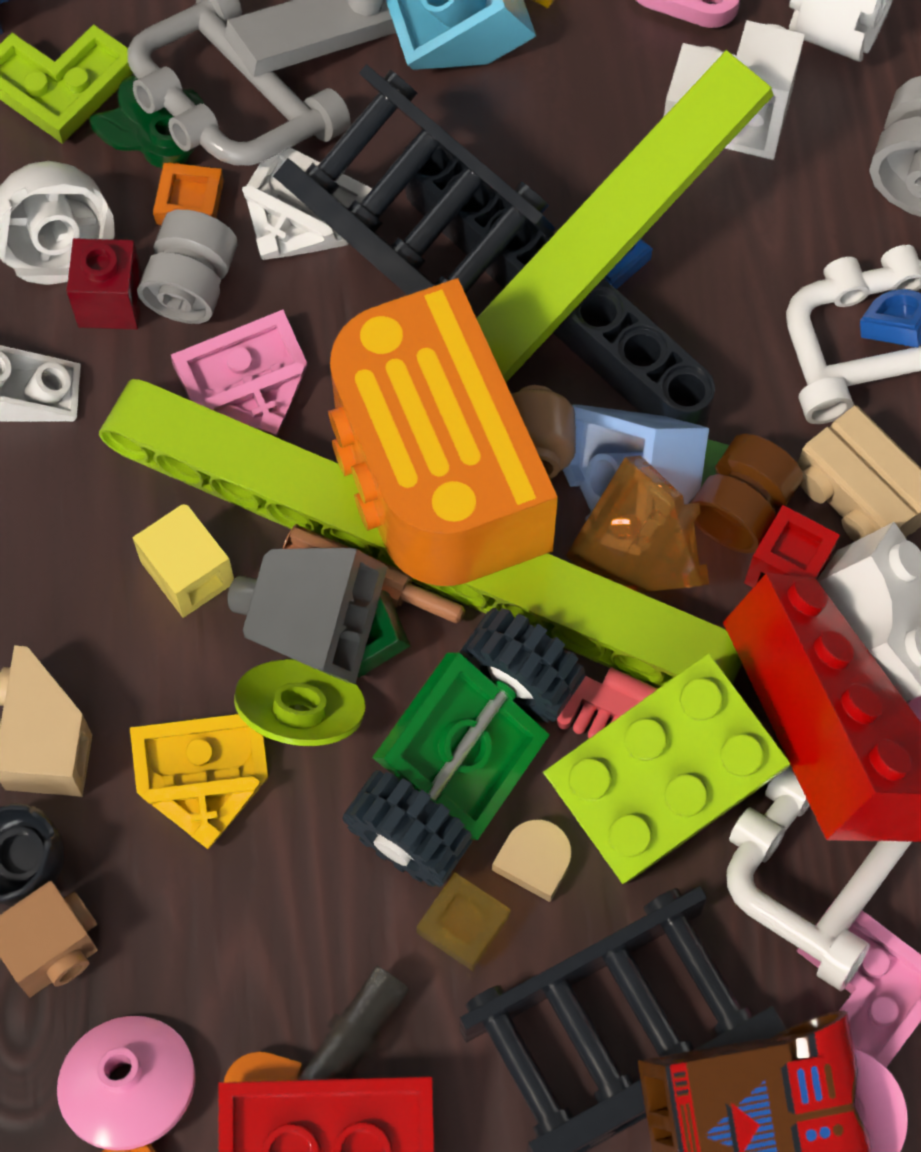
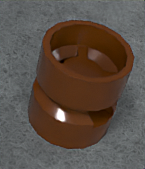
[688,433,803,554]

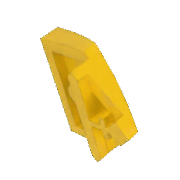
[130,714,269,850]

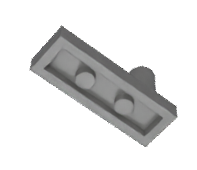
[224,0,397,77]

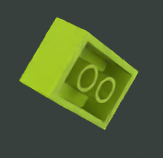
[543,653,790,884]

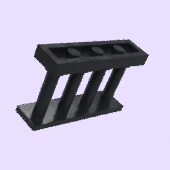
[273,64,556,300]
[460,886,786,1152]

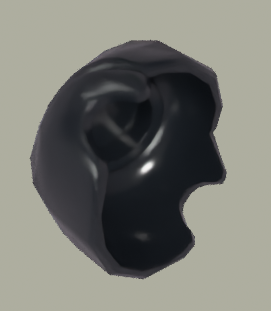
[0,803,64,907]

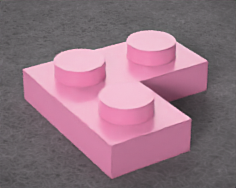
[796,900,921,1068]

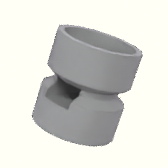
[137,210,238,324]

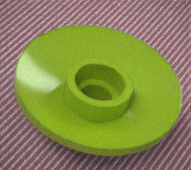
[234,659,365,746]

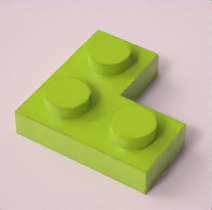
[0,24,134,144]

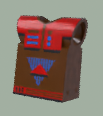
[638,1010,872,1152]

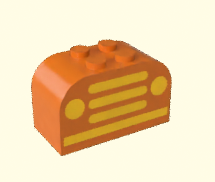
[328,278,558,586]

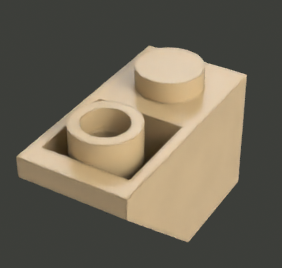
[0,645,92,797]

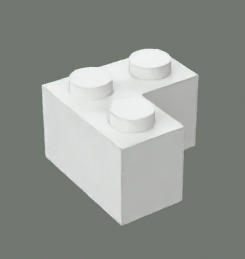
[664,20,805,160]

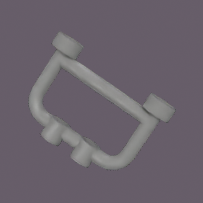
[127,0,351,166]

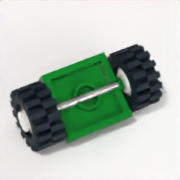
[342,608,585,887]

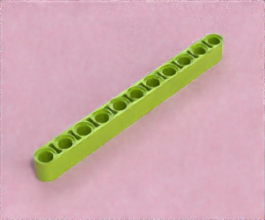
[99,379,742,689]

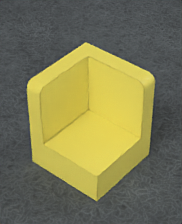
[132,504,234,618]

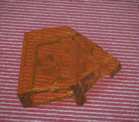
[566,455,709,592]

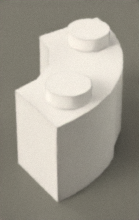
[817,522,921,702]

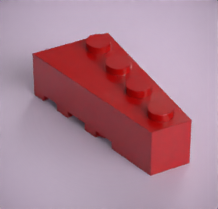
[723,573,921,842]

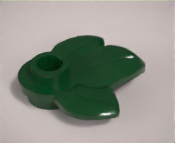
[90,76,204,168]

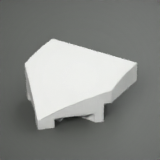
[242,148,372,260]

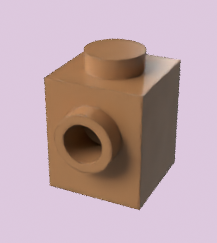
[0,880,98,998]

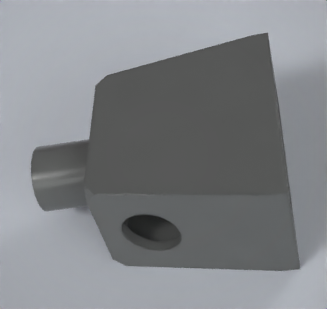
[228,548,388,684]

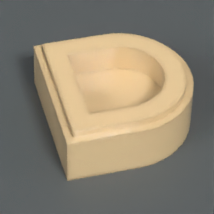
[492,820,571,902]

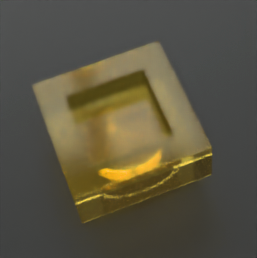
[416,872,511,971]

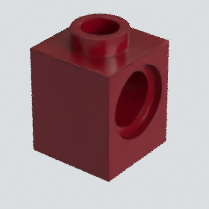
[66,238,143,330]

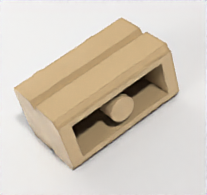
[798,405,921,542]

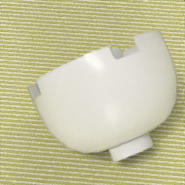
[0,161,115,285]

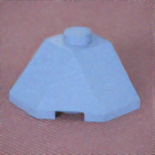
[563,405,709,555]

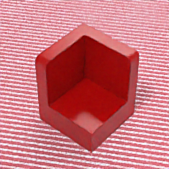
[744,505,840,588]

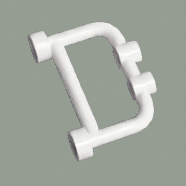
[786,245,921,424]
[727,765,912,991]

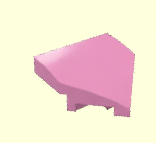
[171,310,307,437]

